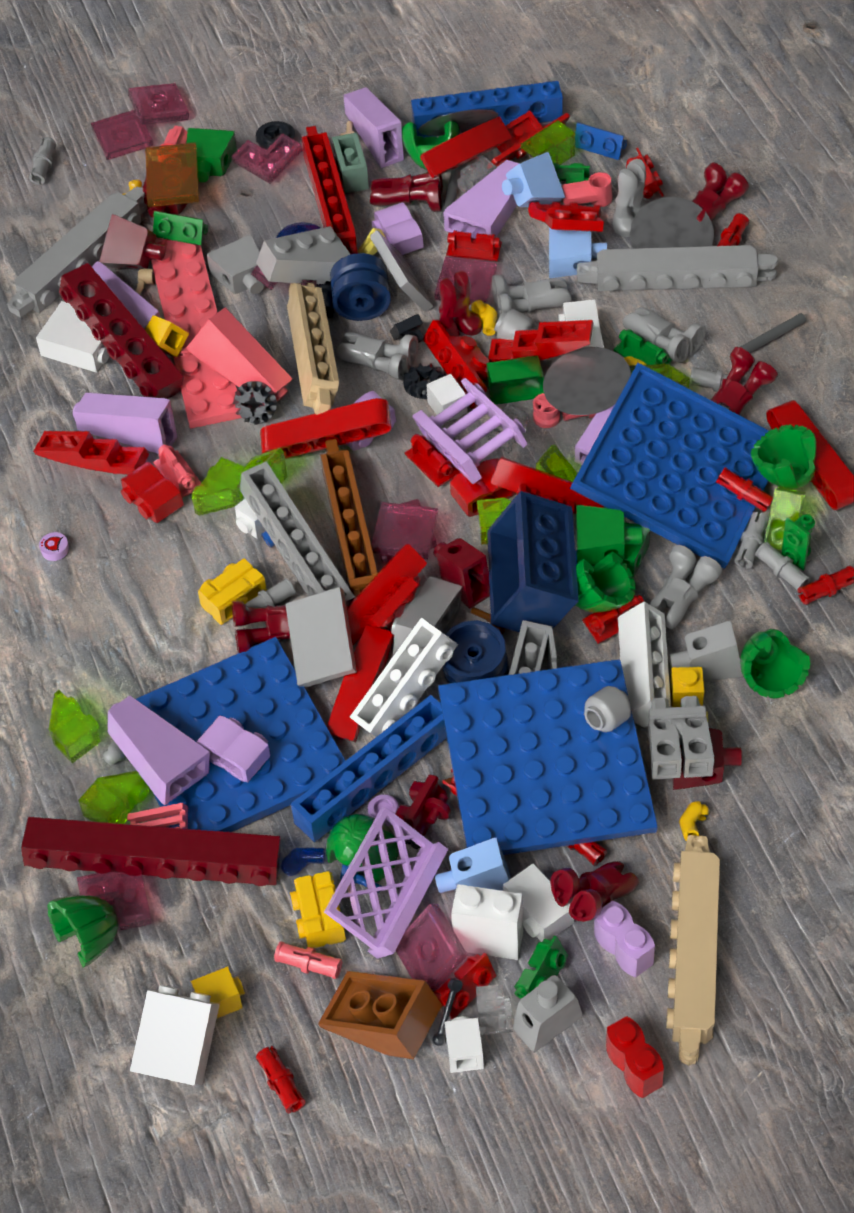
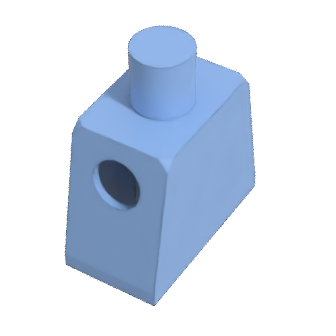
[502,152,565,208]
[549,227,607,278]
[435,838,511,893]

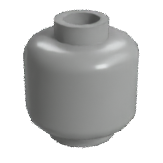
[494,309,534,340]
[584,686,631,732]

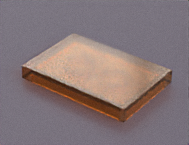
[145,143,199,207]

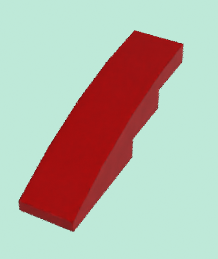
[420,116,512,179]
[488,320,594,363]
[33,431,149,475]
[327,625,395,743]

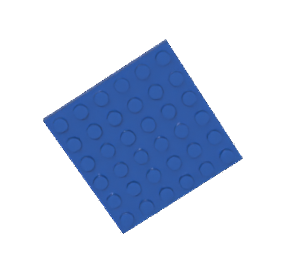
[570,363,769,569]
[136,637,346,832]
[438,659,658,855]

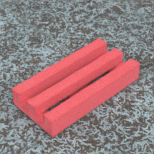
[127,803,188,829]

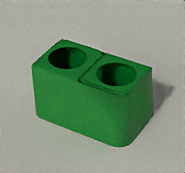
[487,356,544,405]

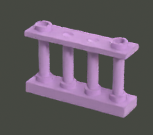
[412,378,528,484]

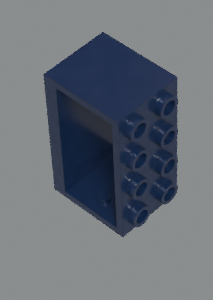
[487,491,579,633]

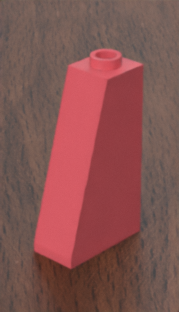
[186,307,293,404]

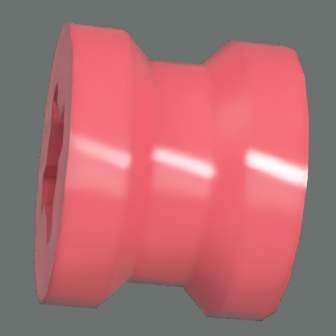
[533,393,560,428]

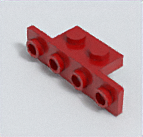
[487,111,570,173]
[423,320,489,409]
[491,457,604,514]
[347,544,427,645]

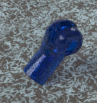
[281,847,325,876]

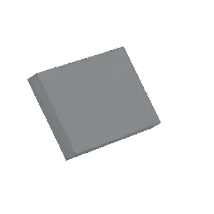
[370,230,434,312]
[285,587,357,687]

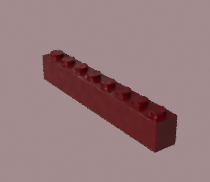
[21,817,281,886]

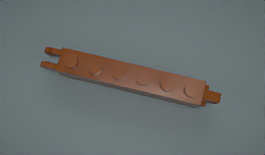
[320,439,378,598]

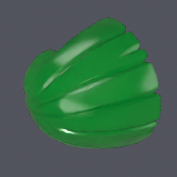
[401,121,460,170]
[751,425,816,490]
[575,551,635,613]
[740,628,810,698]
[326,814,399,882]
[47,895,118,968]

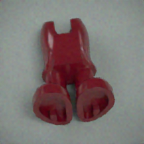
[692,162,749,222]
[370,172,443,212]
[439,270,482,336]
[710,346,778,415]
[232,600,291,653]
[550,861,639,922]

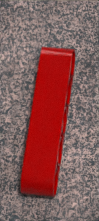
[260,398,392,461]
[766,400,854,510]

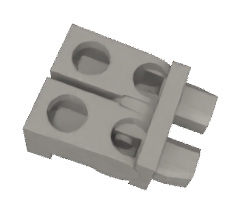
[648,696,714,779]

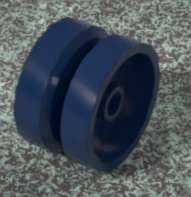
[330,253,391,321]
[443,620,509,684]

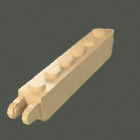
[287,283,339,415]
[666,835,720,1066]

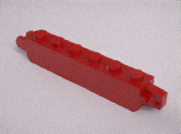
[301,125,358,254]

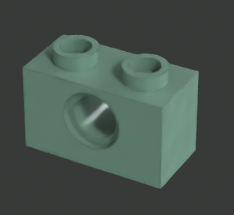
[332,132,369,193]

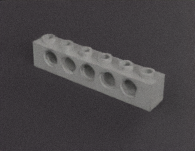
[240,461,355,608]

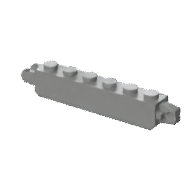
[7,187,148,318]
[577,245,778,291]

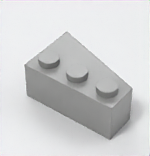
[256,226,350,284]
[391,576,462,656]
[509,620,557,675]

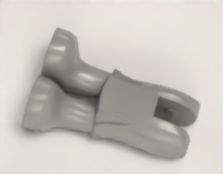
[612,159,649,237]
[492,274,571,318]
[622,307,706,363]
[335,332,418,380]
[650,545,722,630]

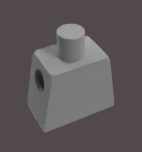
[207,235,267,294]
[670,620,743,682]
[513,975,583,1053]

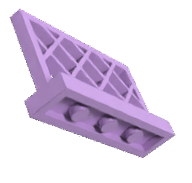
[324,807,448,959]

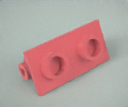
[153,444,204,498]

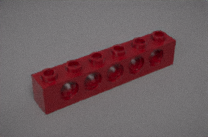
[59,263,184,399]

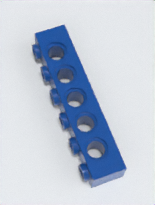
[411,81,563,138]
[291,695,447,843]

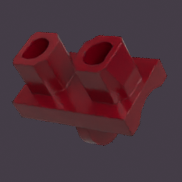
[395,774,451,836]

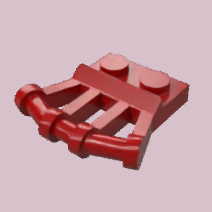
[528,201,604,232]

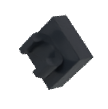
[390,314,423,343]

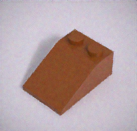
[318,971,442,1059]

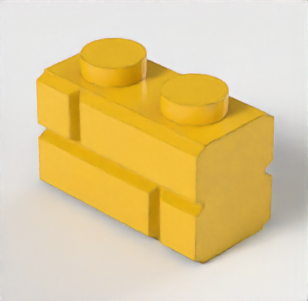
[198,558,267,625]
[290,871,346,948]

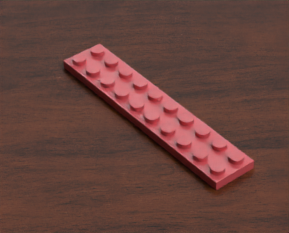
[151,237,242,429]

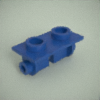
[573,122,627,160]

